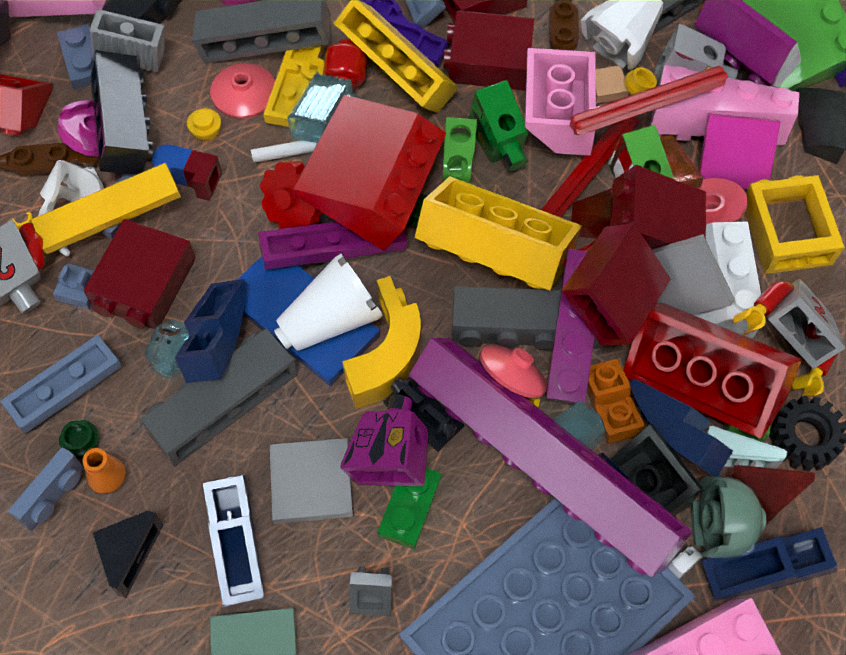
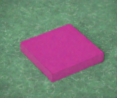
[697,113,781,189]

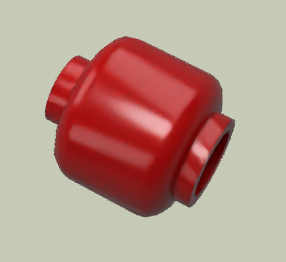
[323,40,367,93]

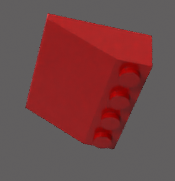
[291,95,446,251]

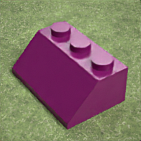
[694,0,801,88]

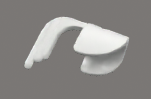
[38,160,104,256]

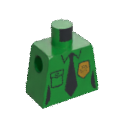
[468,80,528,171]

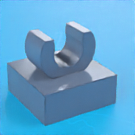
[53,264,94,310]

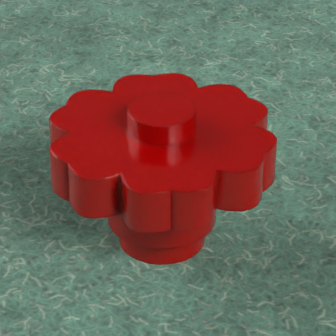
[260,160,322,229]

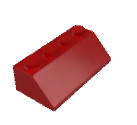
[623,302,802,439]

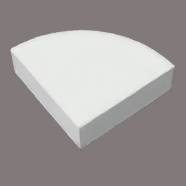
[668,546,703,580]

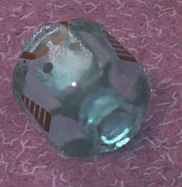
[144,320,189,379]

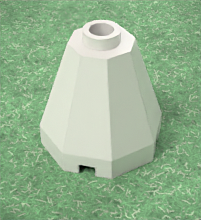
[581,0,663,70]

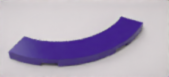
[361,0,449,69]

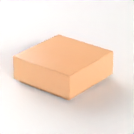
[595,65,629,104]

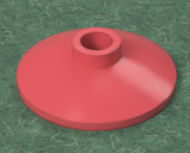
[210,63,275,119]
[689,178,747,225]
[479,344,547,398]

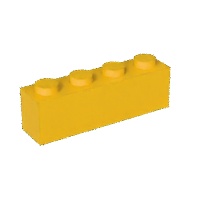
[334,0,459,113]

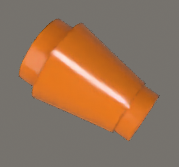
[83,448,126,494]

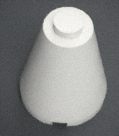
[274,253,383,351]

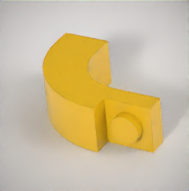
[342,276,421,410]

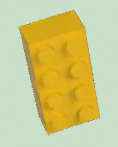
[414,176,582,291]

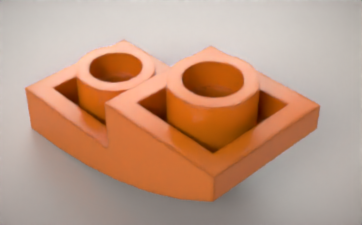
[587,359,645,444]

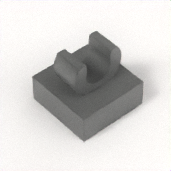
[349,567,393,616]

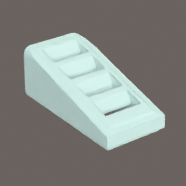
[706,426,787,471]

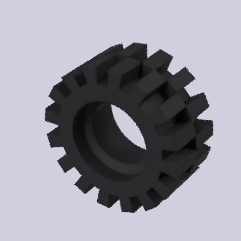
[769,396,846,472]

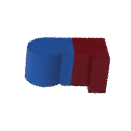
[152,145,222,201]

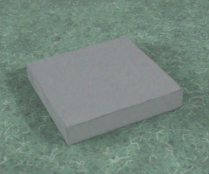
[652,234,735,315]
[270,438,353,524]

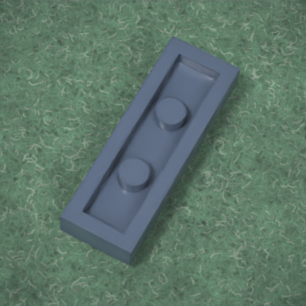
[0,335,122,434]

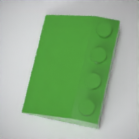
[742,0,846,91]

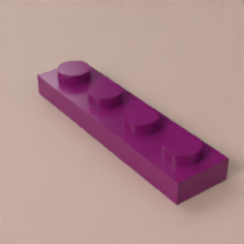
[258,222,407,270]
[545,249,594,405]

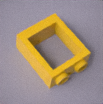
[745,175,845,274]

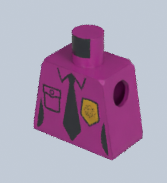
[340,394,428,486]

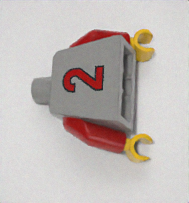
[0,212,45,314]
[733,279,846,397]

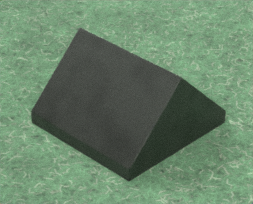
[607,424,703,516]

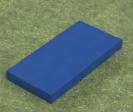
[237,257,380,386]

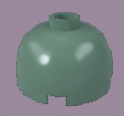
[691,476,766,558]

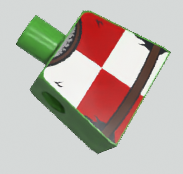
[608,125,673,179]

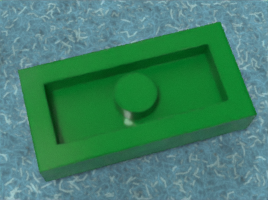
[377,468,442,550]

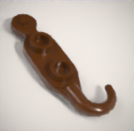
[549,0,579,51]
[0,143,99,175]

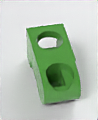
[443,117,477,184]

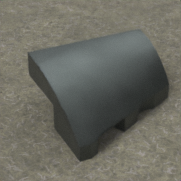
[795,87,846,164]

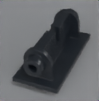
[383,377,464,452]

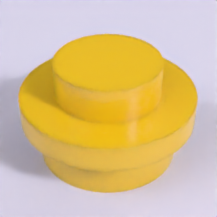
[624,67,657,95]
[187,108,221,141]

